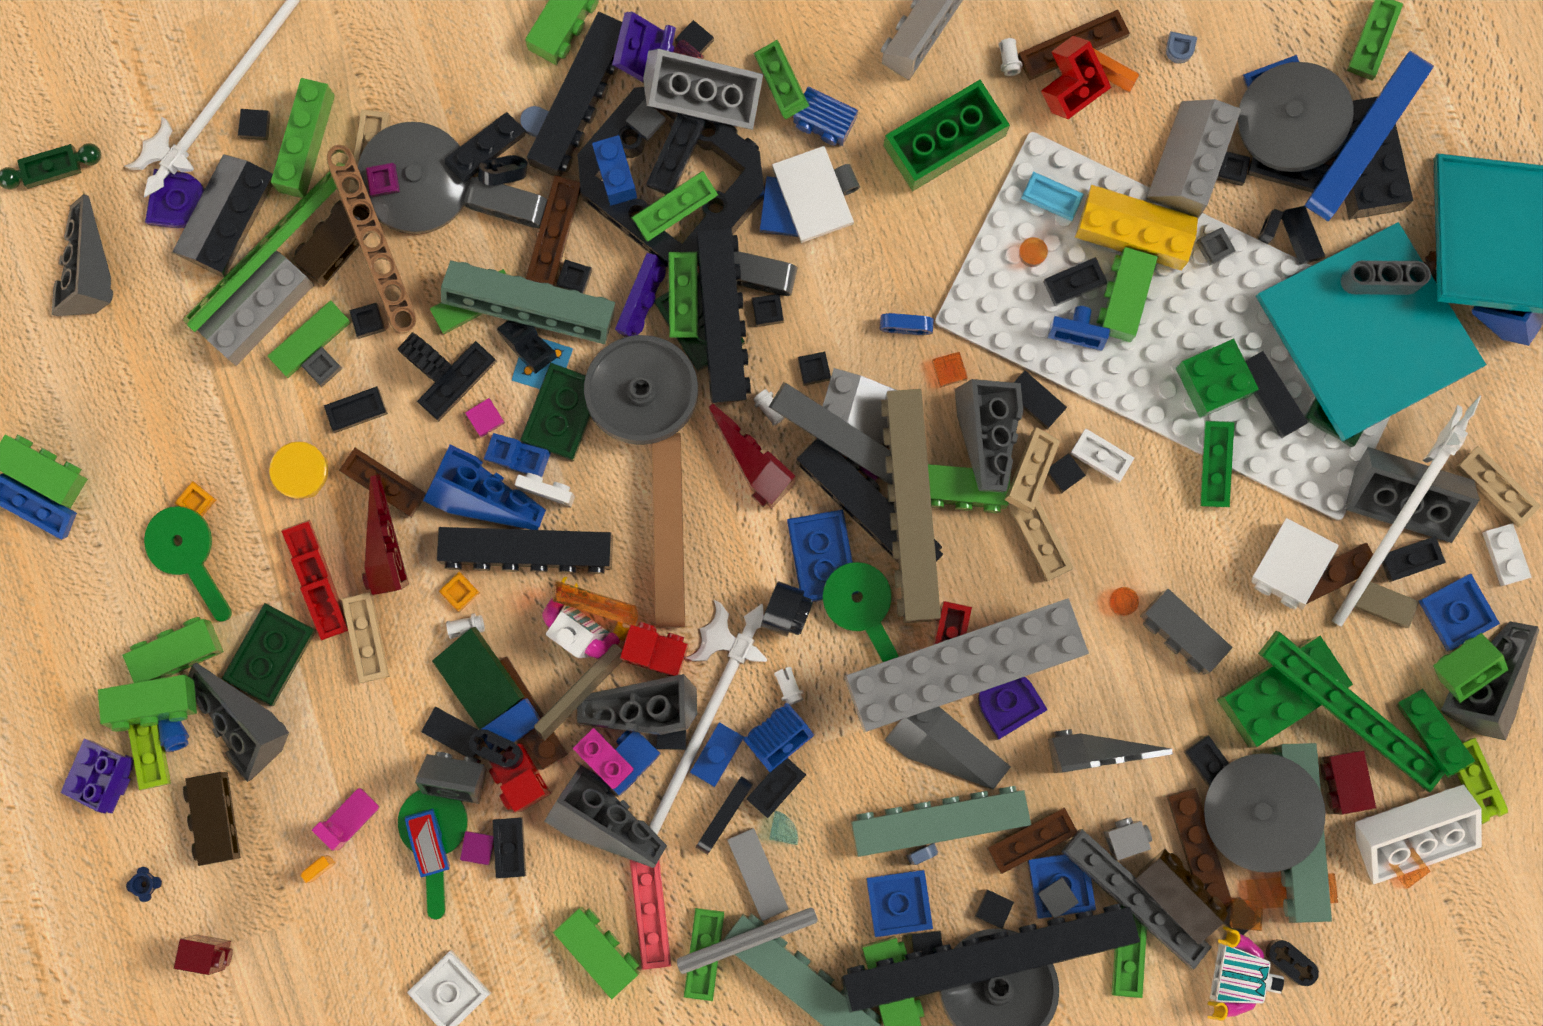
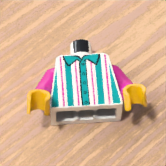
[542,577,629,659]
[1207,926,1284,1021]

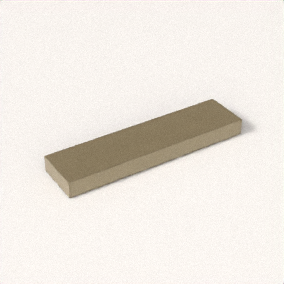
[534,644,623,741]

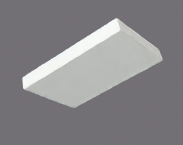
[772,146,854,243]

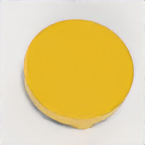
[269,442,328,499]

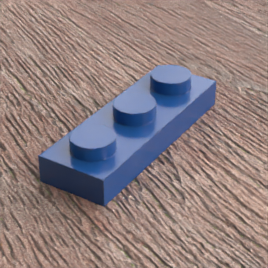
[0,473,77,540]

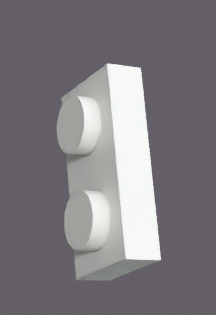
[1070,429,1134,483]
[515,473,575,507]
[1482,523,1532,586]

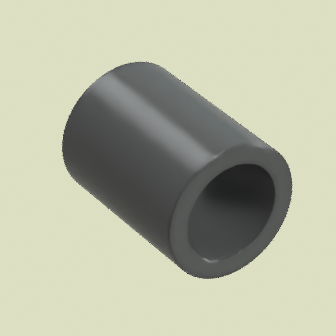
[834,164,860,196]

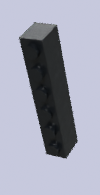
[527,11,622,177]
[696,228,751,403]
[796,439,943,563]
[437,527,613,574]

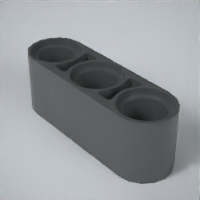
[463,177,548,228]
[734,251,798,296]
[1341,261,1431,295]

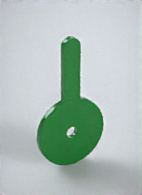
[144,506,232,622]
[823,562,899,662]
[398,790,468,920]

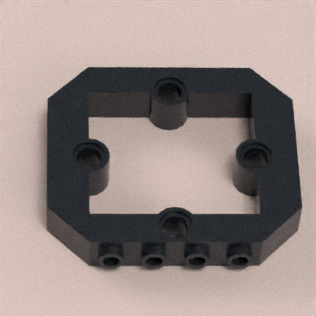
[577,87,764,268]

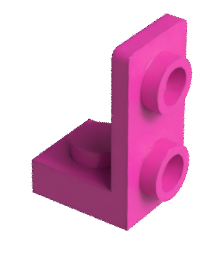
[572,728,634,789]
[312,788,380,851]

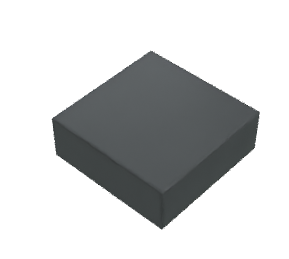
[626,100,666,141]
[1196,227,1236,266]
[301,347,343,387]
[1037,877,1079,919]

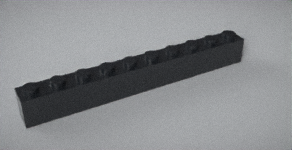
[841,904,1140,1013]

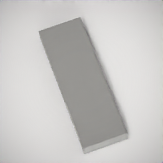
[728,828,789,921]

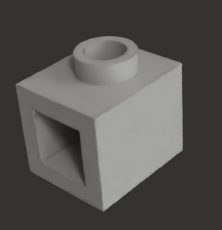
[1103,817,1152,860]

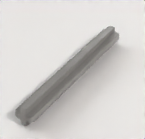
[677,907,818,974]

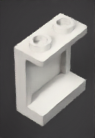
[1252,518,1339,610]

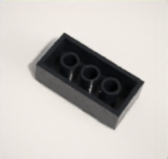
[1335,96,1414,220]

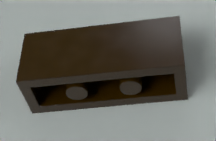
[292,200,370,287]
[183,772,241,866]
[1135,849,1228,945]

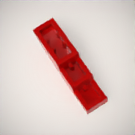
[281,519,348,641]

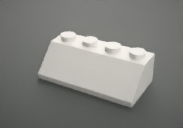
[1355,784,1482,885]

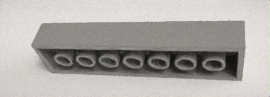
[844,598,1089,733]

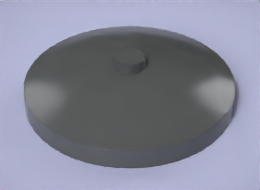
[1238,62,1353,172]
[358,122,470,234]
[584,335,698,445]
[1204,753,1326,873]
[940,929,1059,1026]

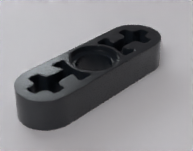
[696,776,753,855]

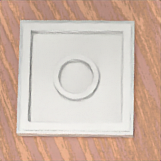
[407,950,491,1026]

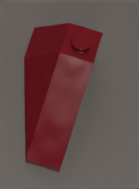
[709,403,796,509]
[362,474,409,595]

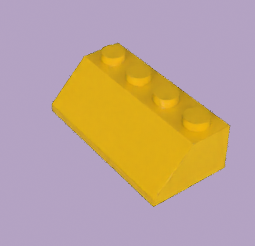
[1075,185,1198,271]

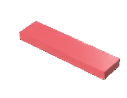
[630,859,672,970]

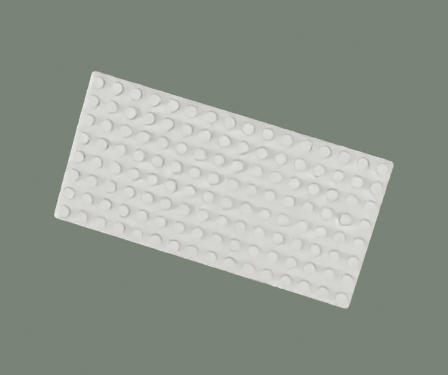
[935,132,1390,521]

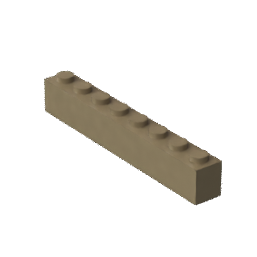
[881,389,941,623]

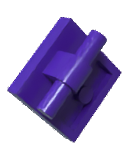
[612,11,676,83]
[60,738,134,814]

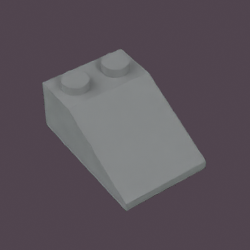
[823,368,896,448]

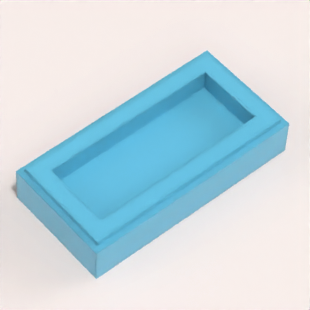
[1021,171,1084,221]

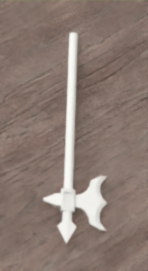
[125,0,300,198]
[1332,395,1481,626]
[649,600,767,835]

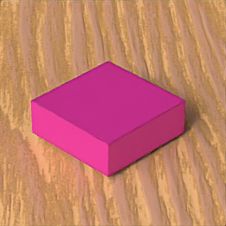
[465,398,505,438]

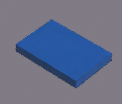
[787,509,858,602]

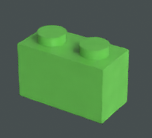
[1433,633,1508,703]

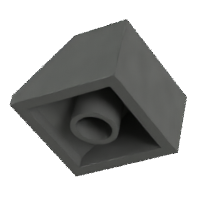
[415,752,487,804]

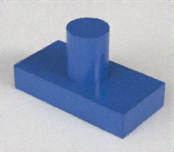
[1047,306,1110,351]
[690,722,744,787]

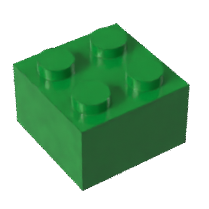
[1176,338,1259,419]

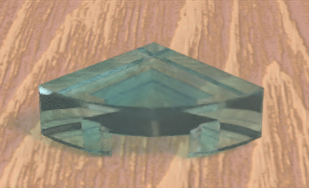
[769,810,798,845]

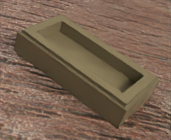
[1354,582,1419,628]

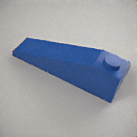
[1472,306,1543,346]
[423,444,546,530]

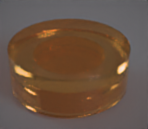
[1019,237,1048,267]
[1109,587,1139,616]

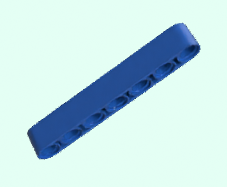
[1304,51,1434,221]

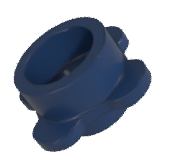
[126,867,162,902]

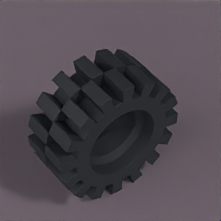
[398,332,451,383]

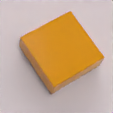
[174,481,217,517]
[439,572,480,613]
[300,855,336,883]

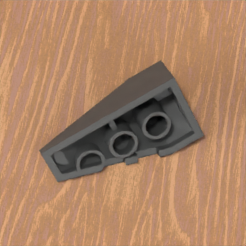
[52,194,113,316]
[955,379,1023,492]
[1441,621,1539,741]
[188,663,289,782]
[577,674,697,735]
[885,707,1011,790]
[1048,729,1173,773]
[544,765,667,868]

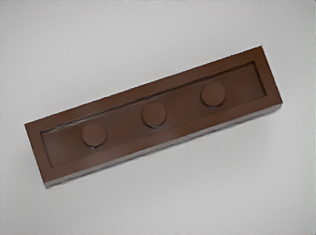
[1018,9,1130,81]
[526,175,581,286]
[500,656,568,770]
[1166,788,1232,904]

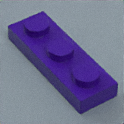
[615,253,667,337]

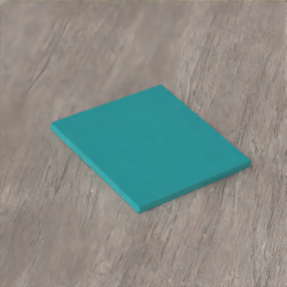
[1433,153,1543,314]
[1255,222,1487,442]

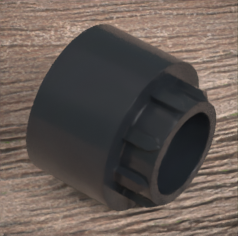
[760,581,813,637]

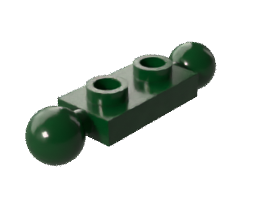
[0,143,102,190]

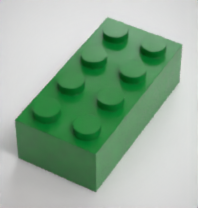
[883,79,1010,192]
[1217,635,1353,748]

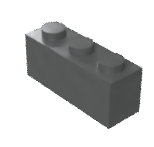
[1140,589,1233,674]

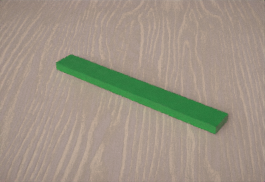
[1258,631,1445,792]

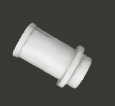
[998,38,1022,76]
[753,389,785,426]
[446,613,485,639]
[774,667,803,705]

